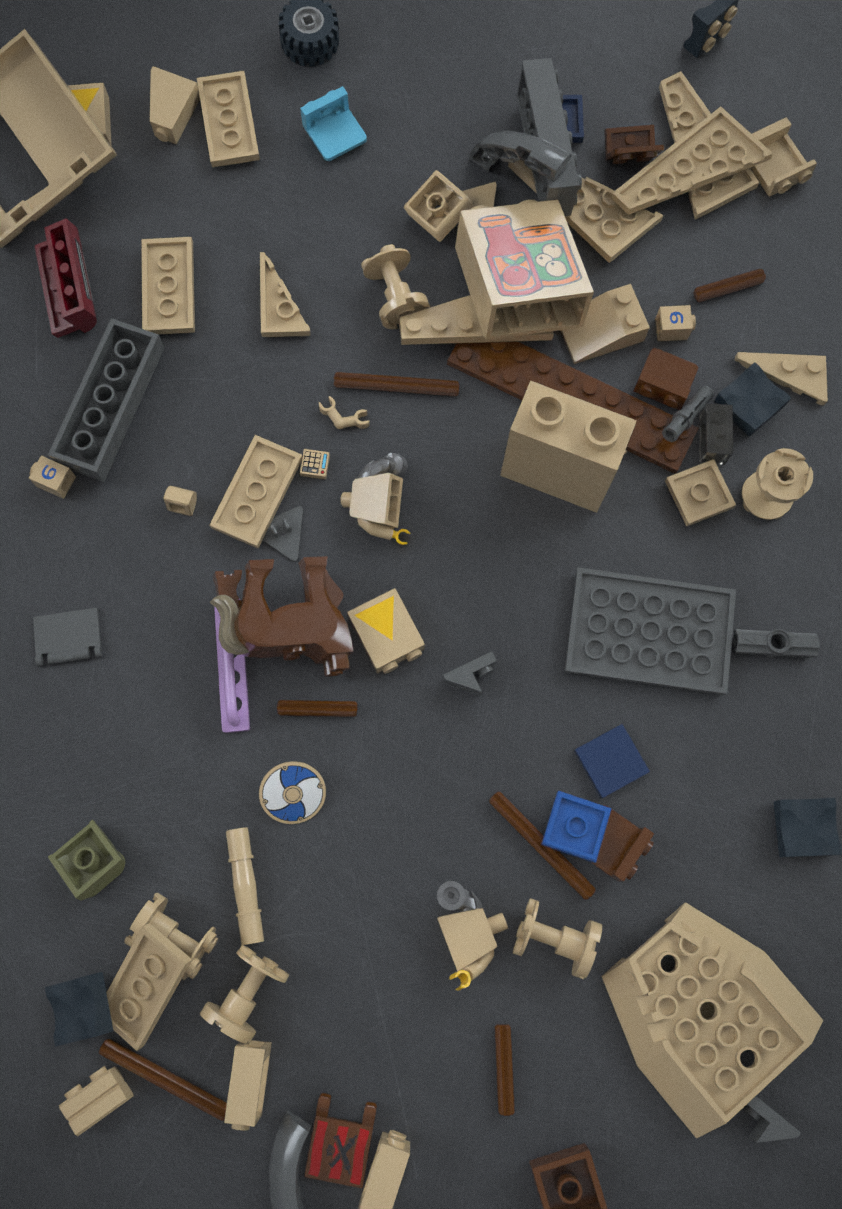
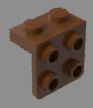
[604,124,664,164]
[633,348,698,410]
[591,805,654,882]

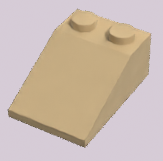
[560,284,650,364]

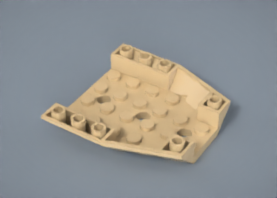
[601,902,823,1138]

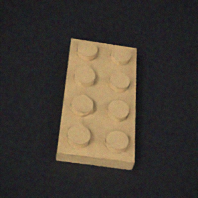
[197,71,260,167]
[142,237,195,334]
[209,435,302,548]
[107,923,192,1051]

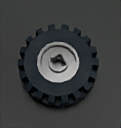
[278,0,339,67]

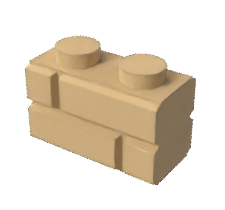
[59,1066,133,1136]

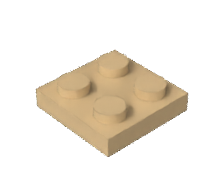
[665,459,736,527]

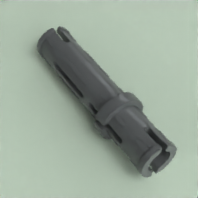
[662,386,714,442]

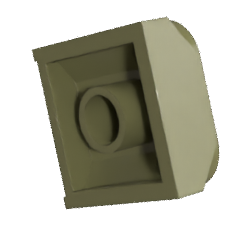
[48,819,126,901]

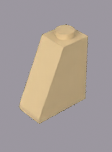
[150,66,200,144]

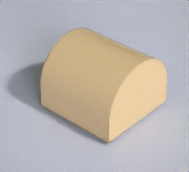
[163,486,197,516]

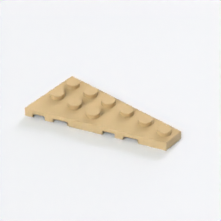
[659,71,759,220]
[612,106,773,215]
[399,295,554,345]

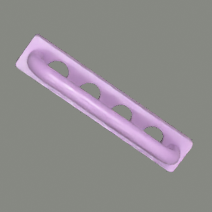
[214,607,250,733]

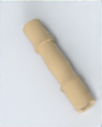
[226,827,264,945]

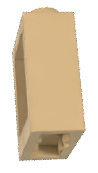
[224,1040,272,1130]
[358,1130,410,1209]

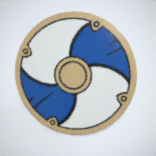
[259,761,326,824]

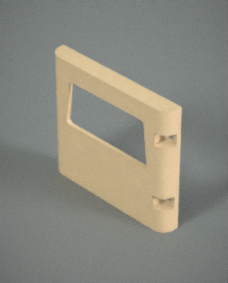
[0,29,117,248]

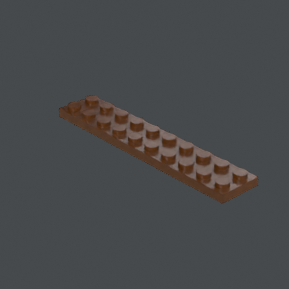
[447,341,699,474]

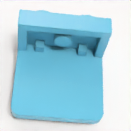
[300,86,367,161]

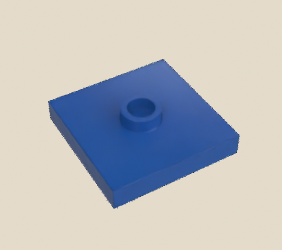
[541,791,611,863]

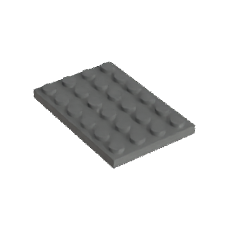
[564,567,736,695]

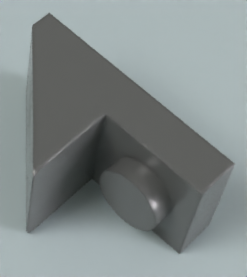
[442,651,497,696]
[743,1096,801,1143]

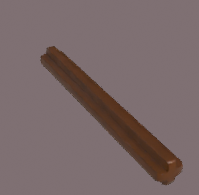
[334,372,460,396]
[489,791,596,900]
[99,1039,227,1121]

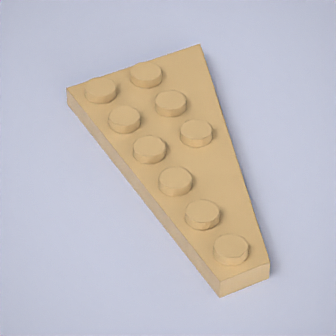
[508,160,663,263]

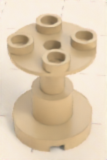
[361,244,430,329]
[742,448,813,520]
[125,893,218,980]
[513,898,602,979]
[200,945,289,1044]

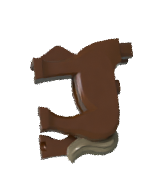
[210,556,354,677]

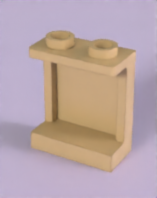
[750,117,817,197]

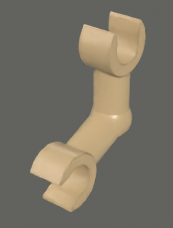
[319,396,370,429]

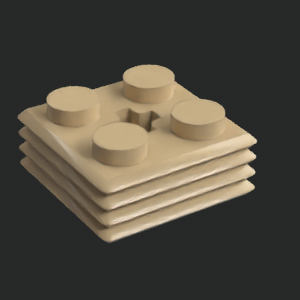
[404,170,473,242]

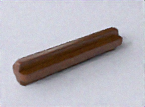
[693,269,766,302]
[277,700,358,717]
[495,1024,515,1116]

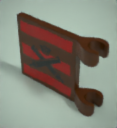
[304,1093,377,1188]

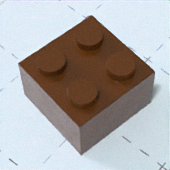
[529,1143,607,1209]

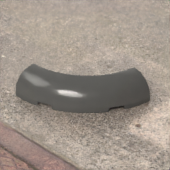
[469,131,571,182]
[269,1110,312,1209]

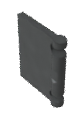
[33,608,103,666]

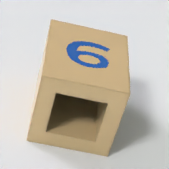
[655,305,696,341]
[29,456,76,499]

